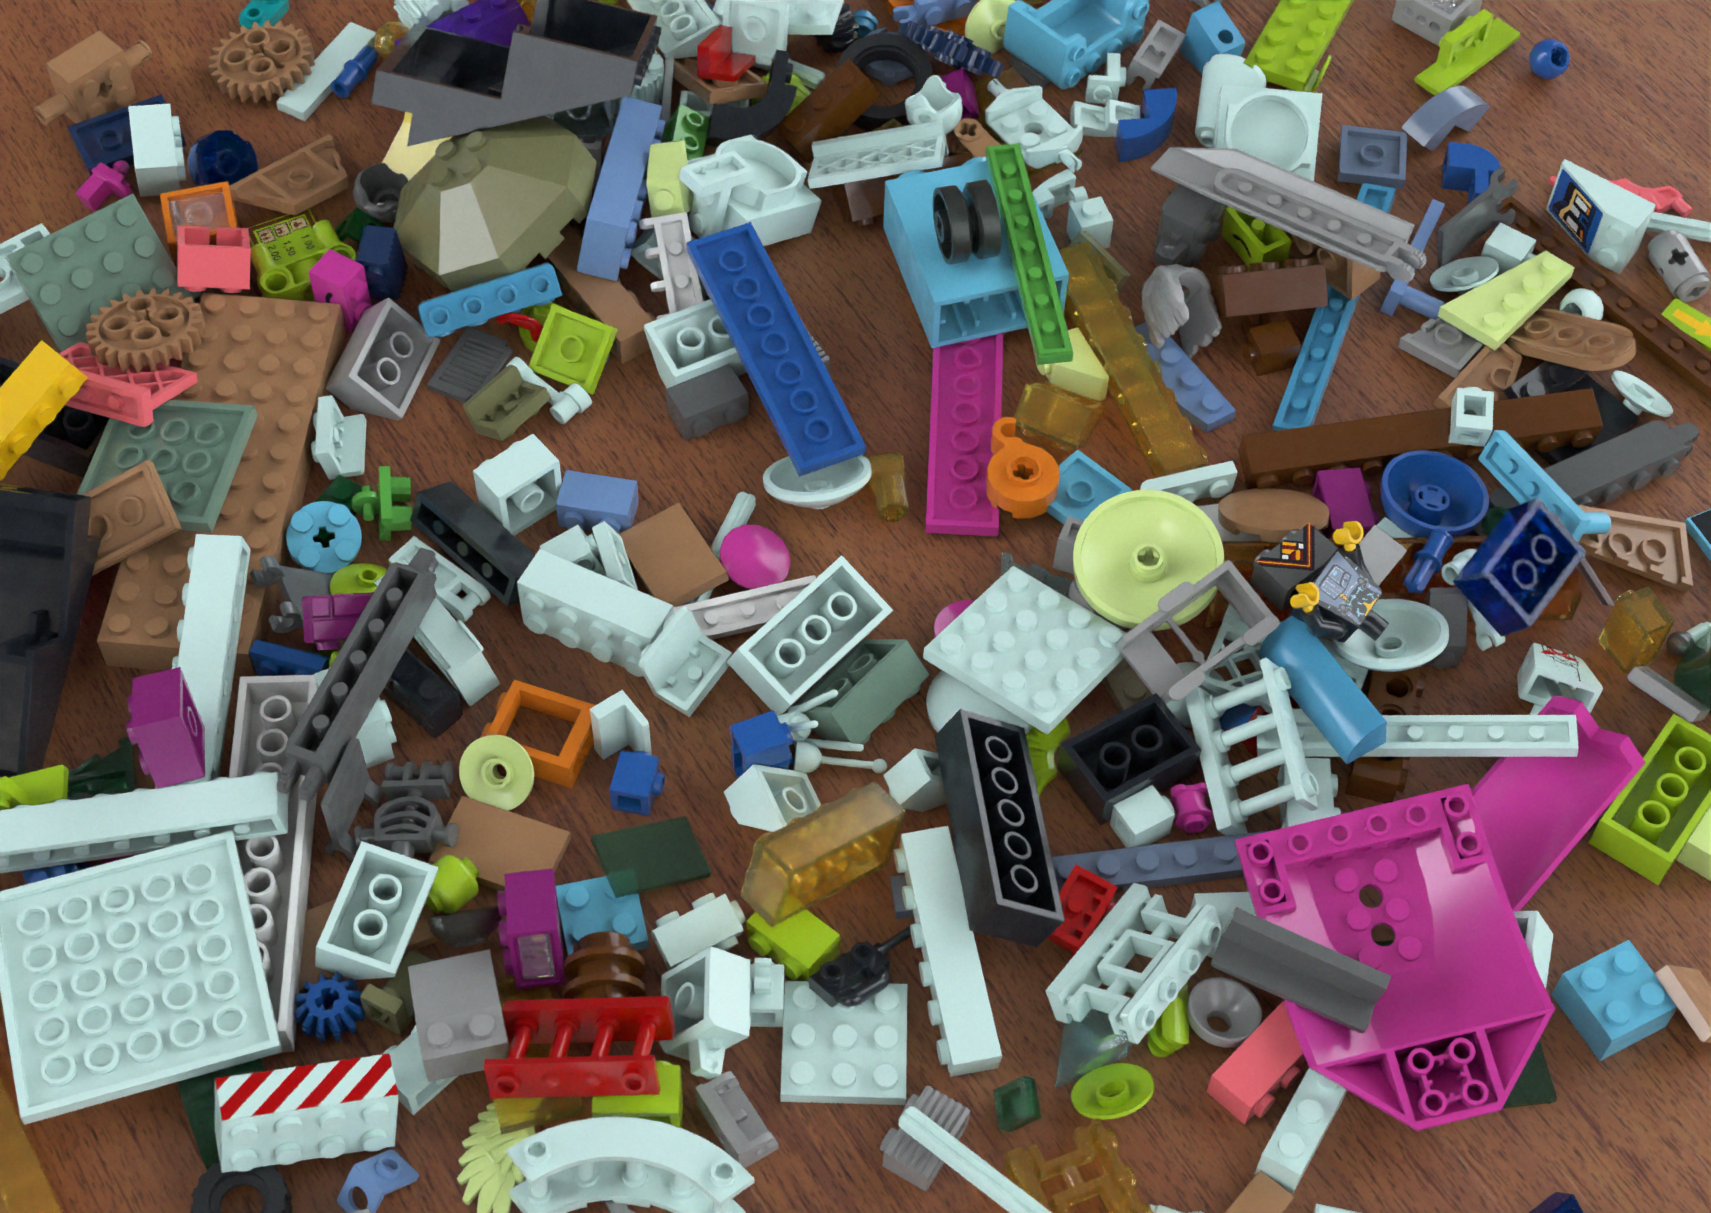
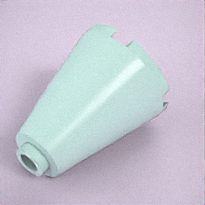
[1195,54,1267,148]

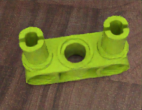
[250,220,356,302]

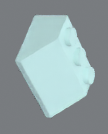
[644,299,747,388]
[315,841,439,980]

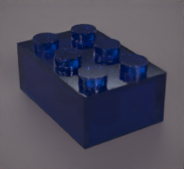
[1452,497,1587,637]

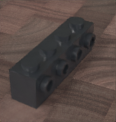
[410,481,536,606]

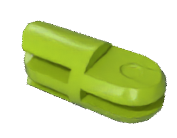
[1148,982,1189,1057]

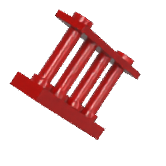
[483,996,675,1099]

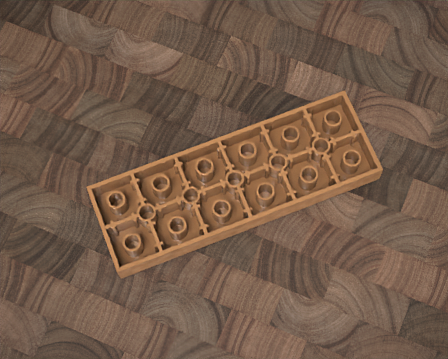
[97,293,347,678]

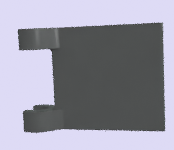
[1437,168,1518,267]
[249,556,334,633]
[321,737,384,861]

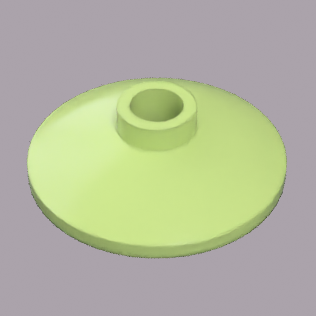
[965,0,1015,54]
[459,734,534,811]

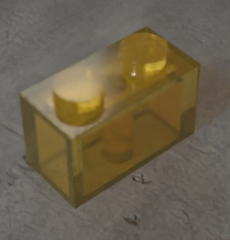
[1598,586,1675,674]

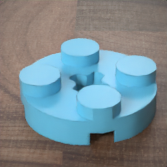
[286,501,362,574]

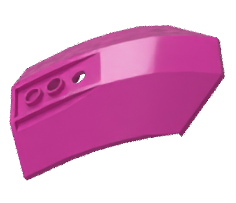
[1234,784,1556,1131]

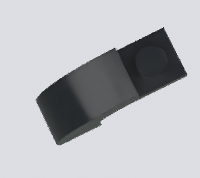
[705,49,797,147]

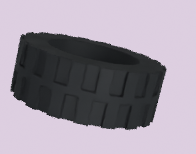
[191,1162,293,1213]

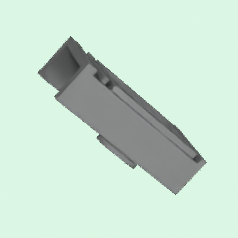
[1115,559,1279,704]

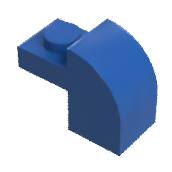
[1442,142,1501,204]

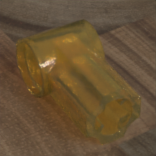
[865,452,909,523]

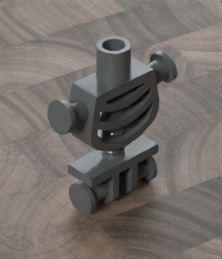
[354,761,459,858]

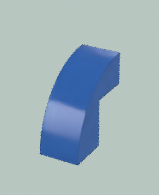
[1115,88,1177,162]

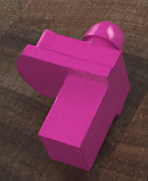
[76,160,133,211]

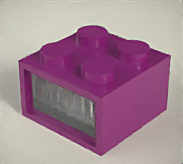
[498,868,565,990]

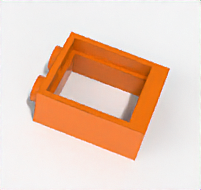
[481,680,596,788]

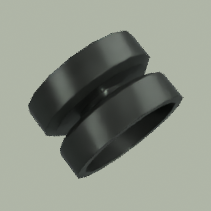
[932,180,1002,265]

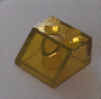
[1014,380,1107,452]

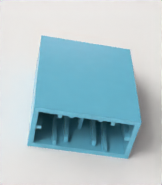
[883,157,1069,348]

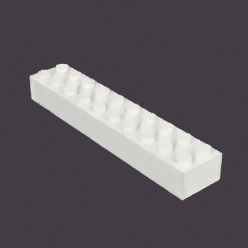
[229,675,318,1052]

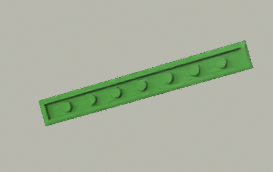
[985,143,1074,365]

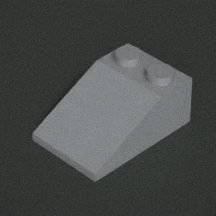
[408,949,509,1082]

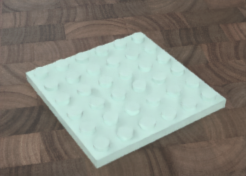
[0,830,282,1125]

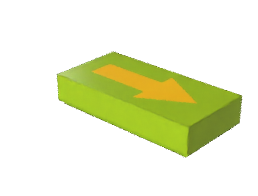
[1662,298,1711,353]

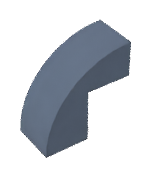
[1401,86,1490,151]

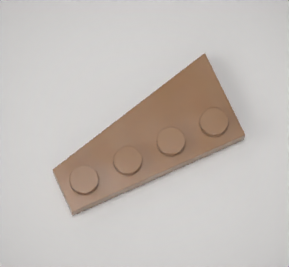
[1547,505,1693,593]

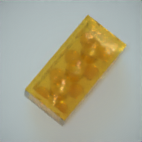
[740,781,906,927]

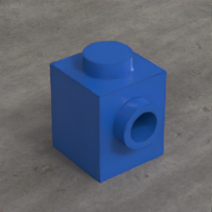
[609,750,665,816]

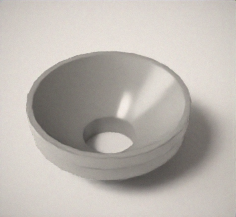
[1187,977,1262,1048]

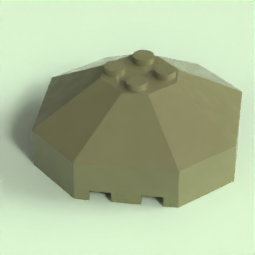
[394,115,596,292]

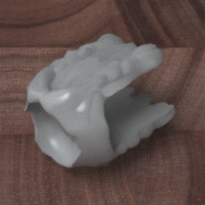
[1141,264,1222,359]

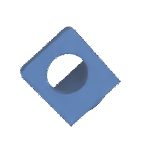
[337,1149,419,1213]

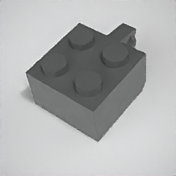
[1153,184,1226,268]

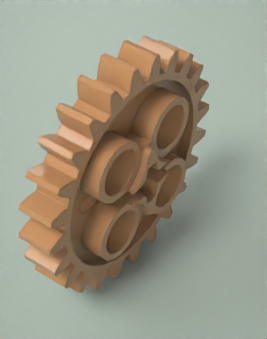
[208,20,315,103]
[85,288,206,372]

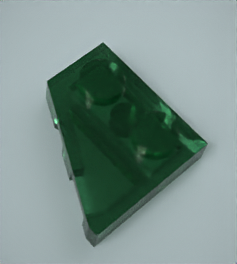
[67,737,138,800]

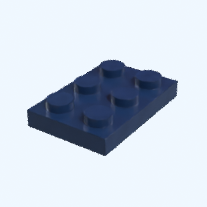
[67,95,187,176]

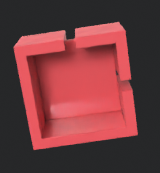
[177,225,251,293]

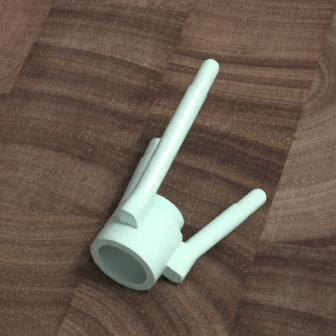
[776,689,864,752]

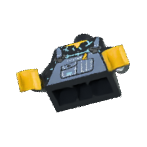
[1289,521,1389,642]

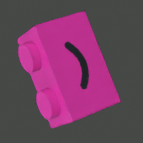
[309,249,372,334]

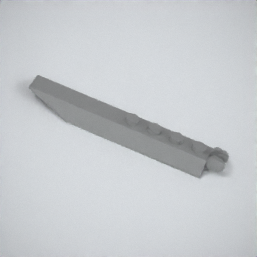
[1151,147,1427,283]

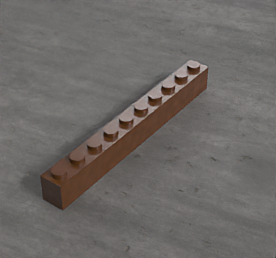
[1238,388,1603,489]

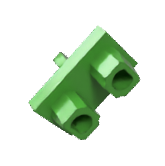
[352,466,412,541]

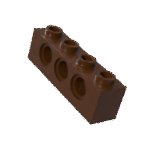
[1345,666,1426,804]

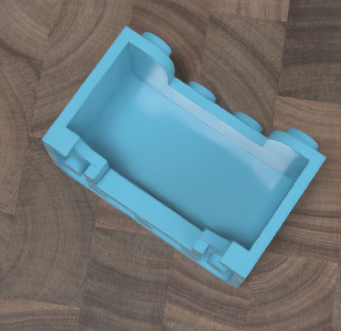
[1003,0,1150,90]

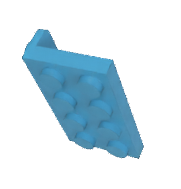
[416,263,563,338]

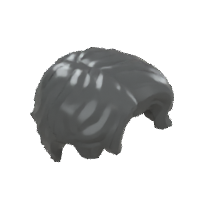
[352,163,408,223]

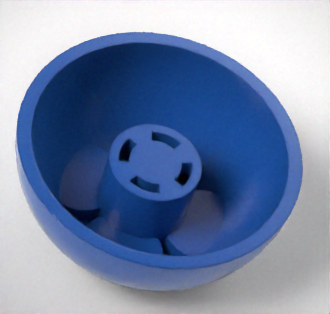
[1380,450,1489,544]

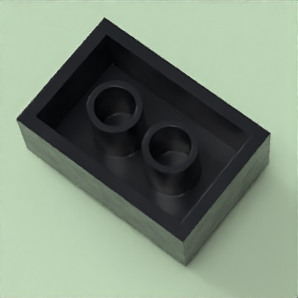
[1057,693,1202,826]

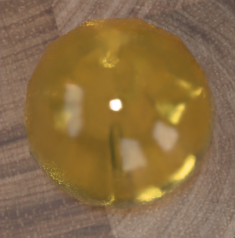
[374,22,410,60]

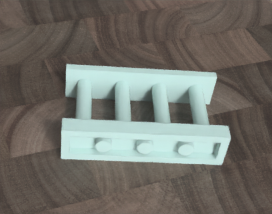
[1185,658,1319,836]

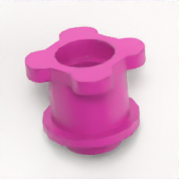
[1169,782,1213,833]

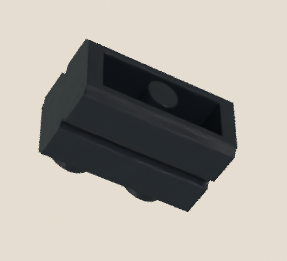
[382,649,463,738]

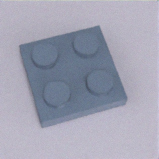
[1337,125,1407,189]

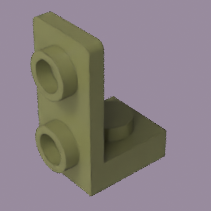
[360,950,434,1036]

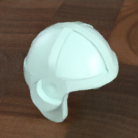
[905,75,962,134]

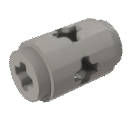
[1647,229,1711,303]

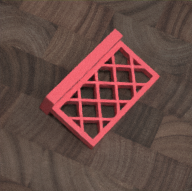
[59,342,197,427]

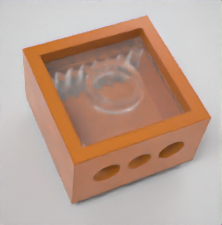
[160,181,239,268]

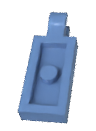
[892,0,977,33]

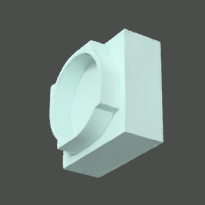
[1213,84,1322,182]
[688,135,822,246]

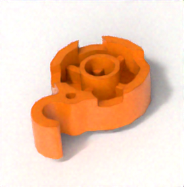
[986,417,1060,519]

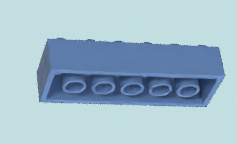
[577,97,666,282]

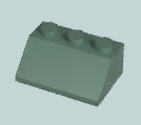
[796,639,929,745]

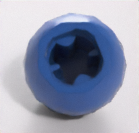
[1529,39,1570,79]

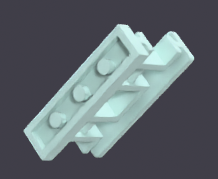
[1045,883,1222,1044]

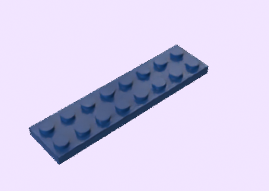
[686,222,866,477]

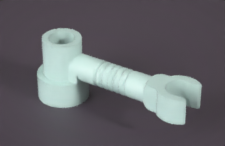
[506,357,592,425]
[1442,549,1505,651]

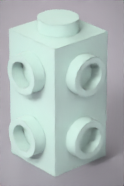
[651,893,746,971]

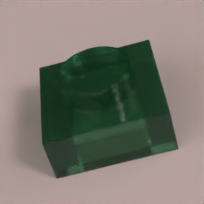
[993,1075,1042,1133]

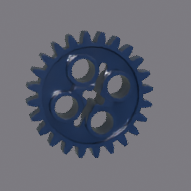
[904,21,1005,78]

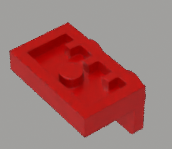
[1047,864,1118,960]

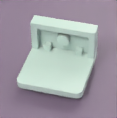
[638,607,733,717]

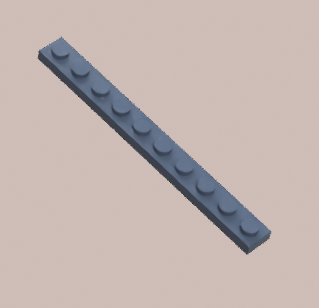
[889,830,1273,919]

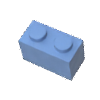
[556,470,639,534]

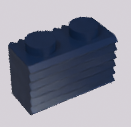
[356,225,408,301]

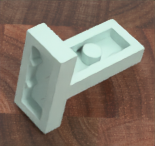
[679,150,755,238]

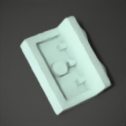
[311,395,367,480]

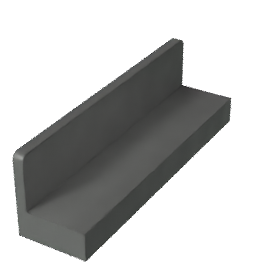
[1211,907,1391,1033]

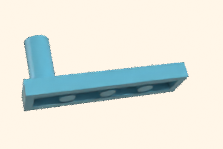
[1478,430,1611,549]

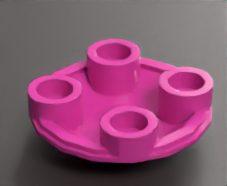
[719,525,791,590]

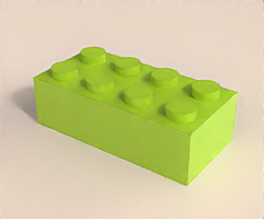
[1589,714,1711,885]

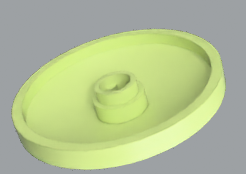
[1073,490,1224,631]

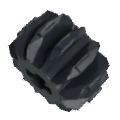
[811,3,859,54]

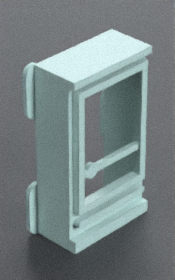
[374,556,500,707]

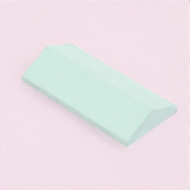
[626,0,722,59]

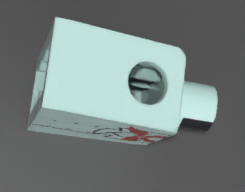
[1517,643,1603,713]

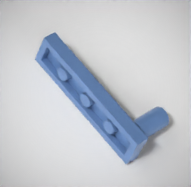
[1380,199,1445,320]

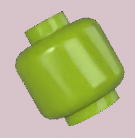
[425,854,479,914]

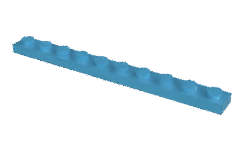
[1272,183,1396,431]

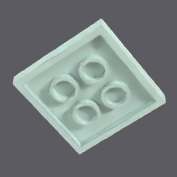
[781,981,907,1105]

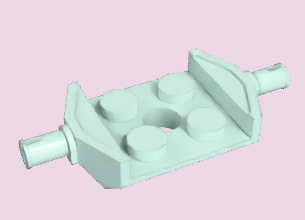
[986,79,1083,172]

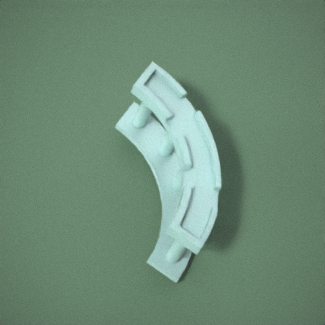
[506,1117,755,1213]

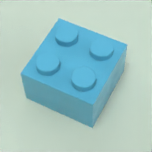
[1551,940,1678,1061]

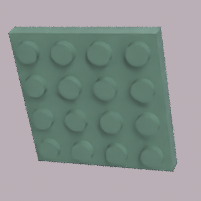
[5,194,196,357]
[77,400,258,532]

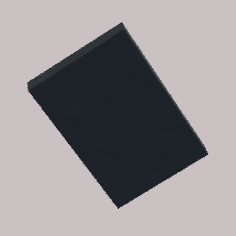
[1534,375,1640,466]

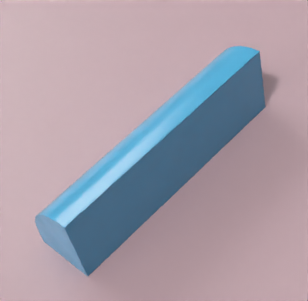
[1259,616,1387,764]

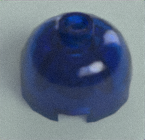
[187,130,258,187]

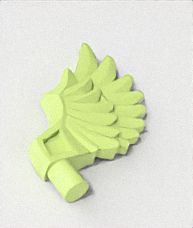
[457,1097,546,1213]

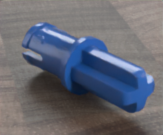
[331,45,379,98]
[1403,529,1454,594]

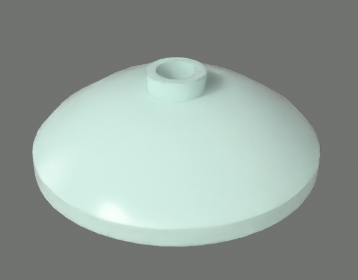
[763,455,872,509]
[1332,599,1449,672]
[926,670,1033,734]

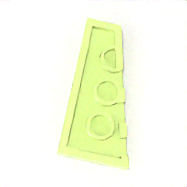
[1438,251,1575,350]

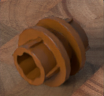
[563,931,646,999]

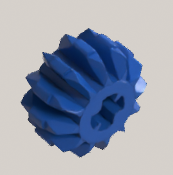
[294,971,365,1044]

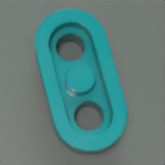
[238,0,289,30]

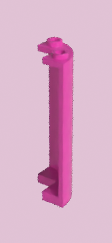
[1471,695,1646,911]

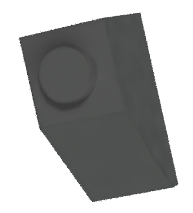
[1421,587,1468,669]

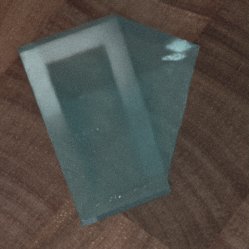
[1055,1009,1133,1089]

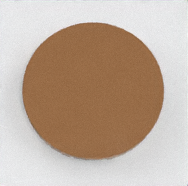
[1218,488,1329,543]

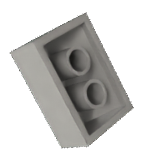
[325,297,441,421]

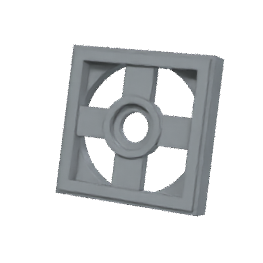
[1627,666,1711,722]

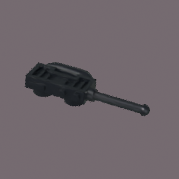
[809,923,915,1008]

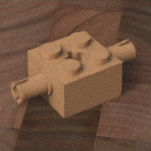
[34,31,153,126]

